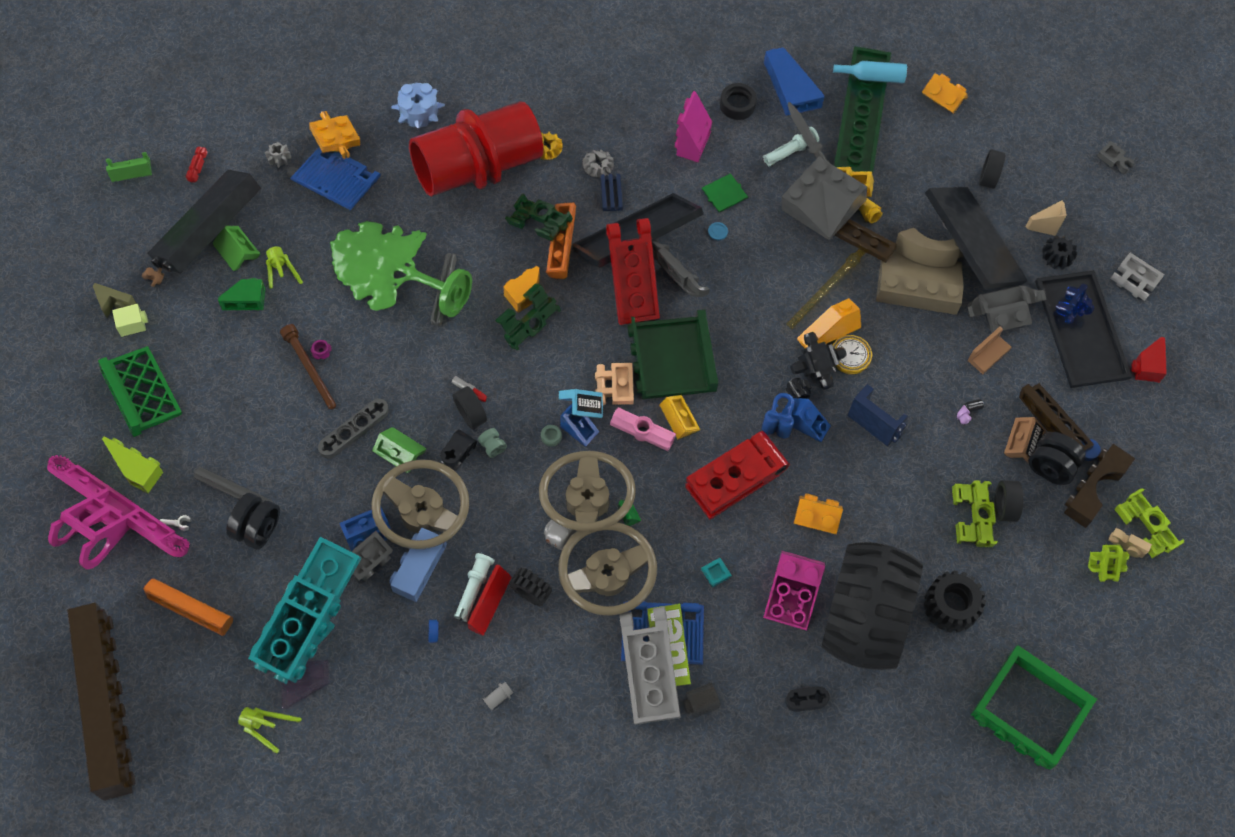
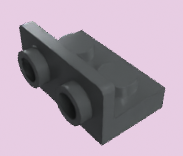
[351,531,393,582]

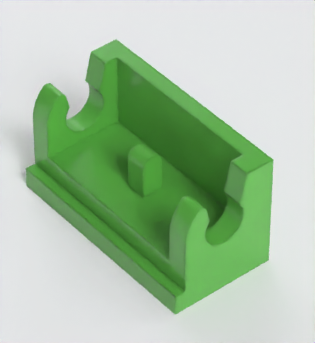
[105,152,152,182]

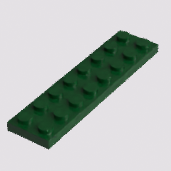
[834,46,891,175]

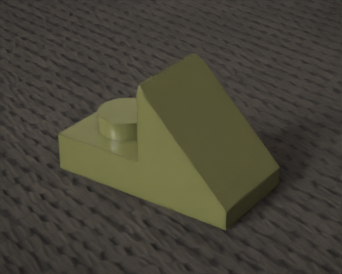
[93,283,136,318]

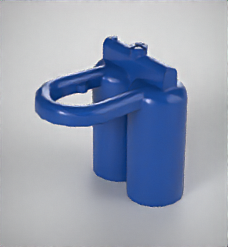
[762,393,795,438]

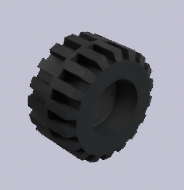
[924,571,986,632]

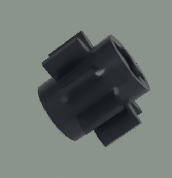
[785,378,812,399]

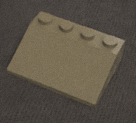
[876,251,963,315]

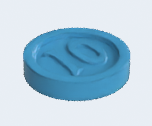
[708,222,728,240]

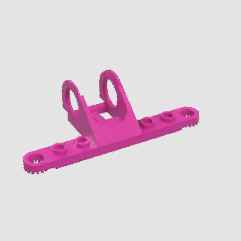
[47,455,189,569]

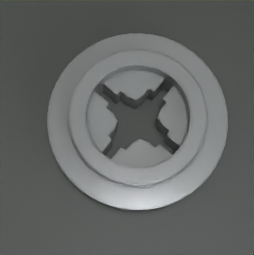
[583,149,614,177]

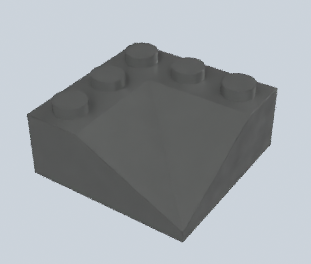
[782,157,867,241]

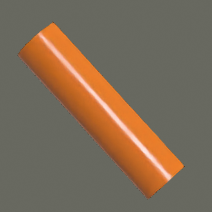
[546,202,576,279]
[143,578,233,636]

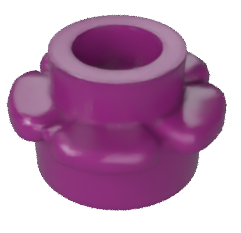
[311,340,332,359]

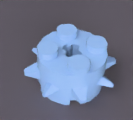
[391,83,445,129]

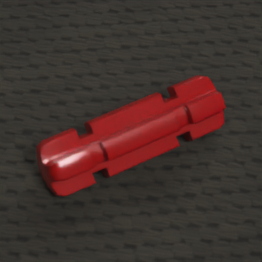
[186,146,208,182]

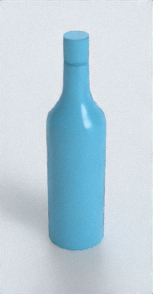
[833,61,907,83]

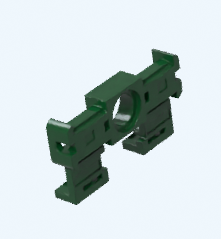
[505,194,573,241]
[495,283,561,350]

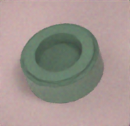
[541,425,562,447]

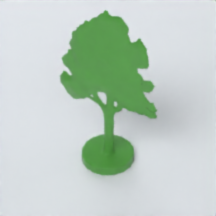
[330,221,472,317]

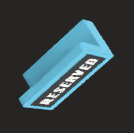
[559,389,603,418]

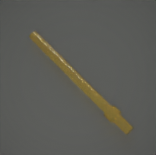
[786,249,866,329]

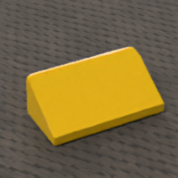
[659,395,700,439]

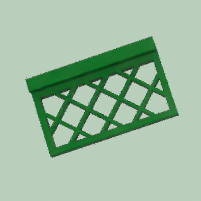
[98,346,182,438]

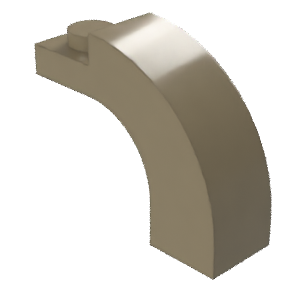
[896,228,964,267]

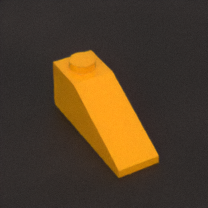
[797,298,861,348]

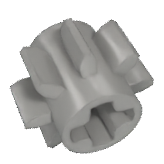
[265,142,291,168]

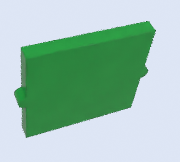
[702,173,748,213]

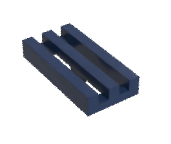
[601,174,623,211]

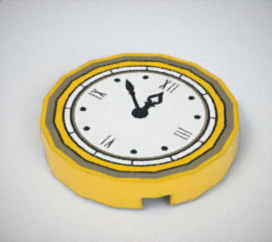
[833,335,872,374]

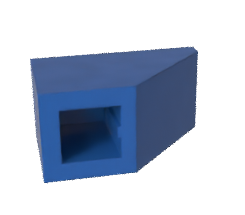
[782,398,831,442]

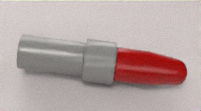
[451,376,487,402]

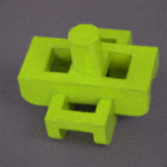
[1088,545,1129,582]

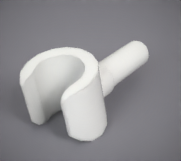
[160,515,191,531]

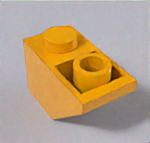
[503,266,540,313]

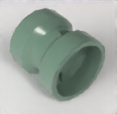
[478,428,507,458]

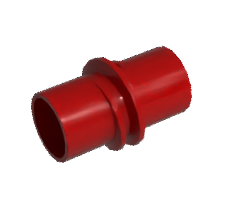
[409,101,544,197]

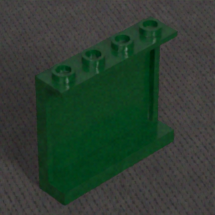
[628,309,718,400]

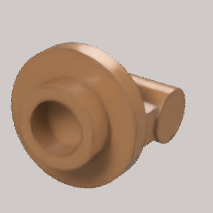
[142,267,164,287]

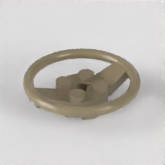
[539,451,636,532]
[371,460,469,549]
[558,522,657,616]

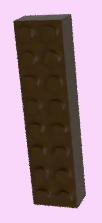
[67,602,135,801]

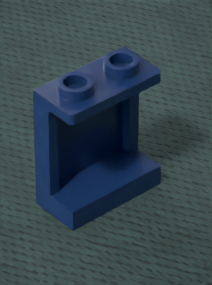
[847,384,908,446]

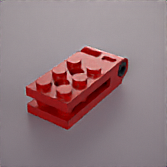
[685,431,790,520]

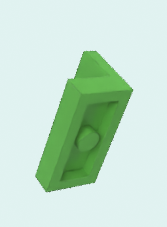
[213,226,260,271]
[372,427,426,473]

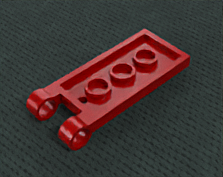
[606,218,660,325]

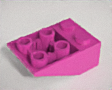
[674,91,712,162]
[763,551,825,631]

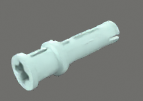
[763,127,819,167]
[454,553,494,622]

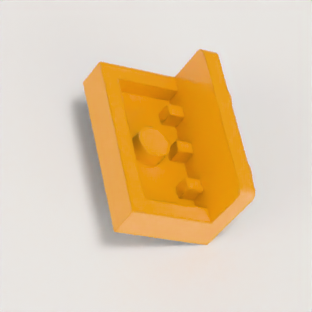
[922,73,968,114]
[794,494,843,534]

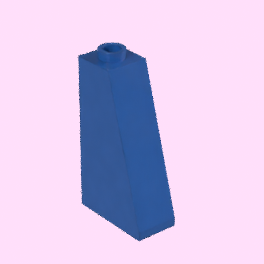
[764,47,824,116]

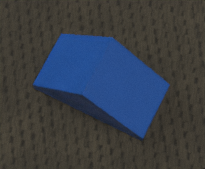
[560,404,599,447]

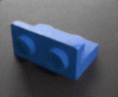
[339,506,391,551]

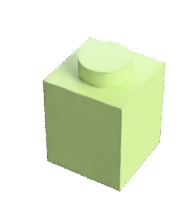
[112,304,148,337]

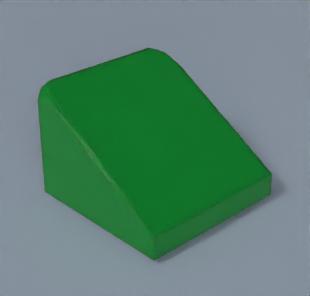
[618,500,641,526]

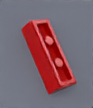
[468,564,512,635]

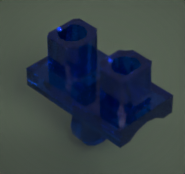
[1056,284,1094,324]

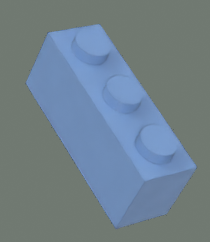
[389,528,447,602]

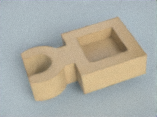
[1108,528,1152,558]

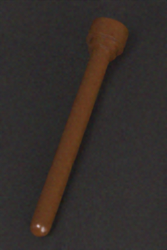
[280,324,336,410]

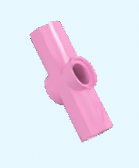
[610,407,676,451]

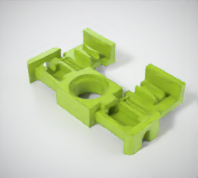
[952,480,998,547]
[1114,488,1184,559]

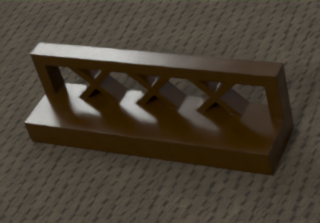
[1019,383,1094,452]

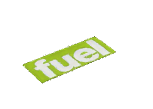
[647,604,691,686]

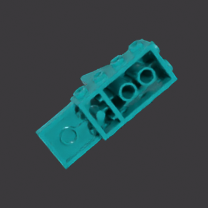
[248,537,361,684]

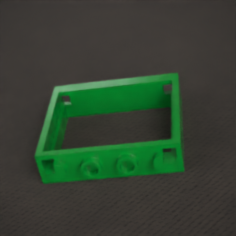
[970,645,1097,770]

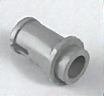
[483,682,513,711]

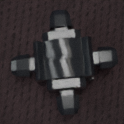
[790,332,847,390]

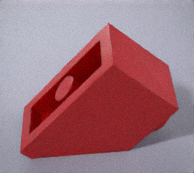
[1131,337,1167,383]

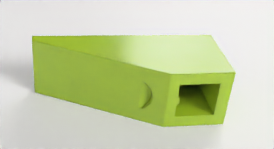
[102,436,163,493]

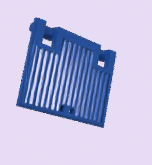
[290,147,381,210]
[621,600,704,665]

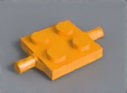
[309,111,360,159]

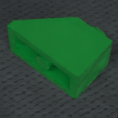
[218,278,266,310]

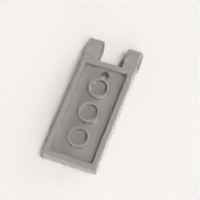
[620,606,681,725]

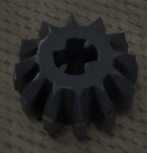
[1042,235,1077,270]

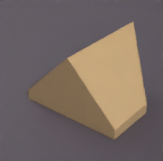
[1025,201,1067,236]

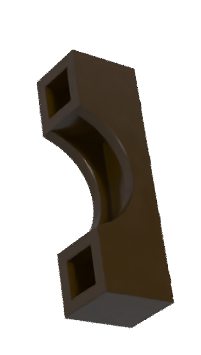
[1064,444,1135,528]

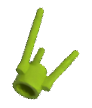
[266,246,303,289]
[238,707,301,753]

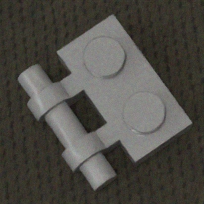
[1110,253,1164,301]

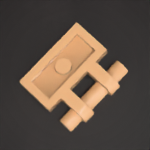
[595,363,634,405]

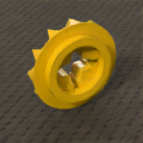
[540,132,563,160]

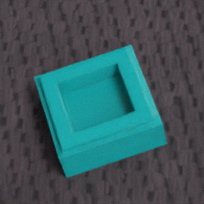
[701,558,732,588]

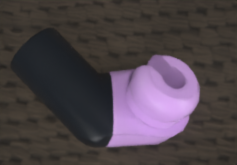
[957,399,984,424]

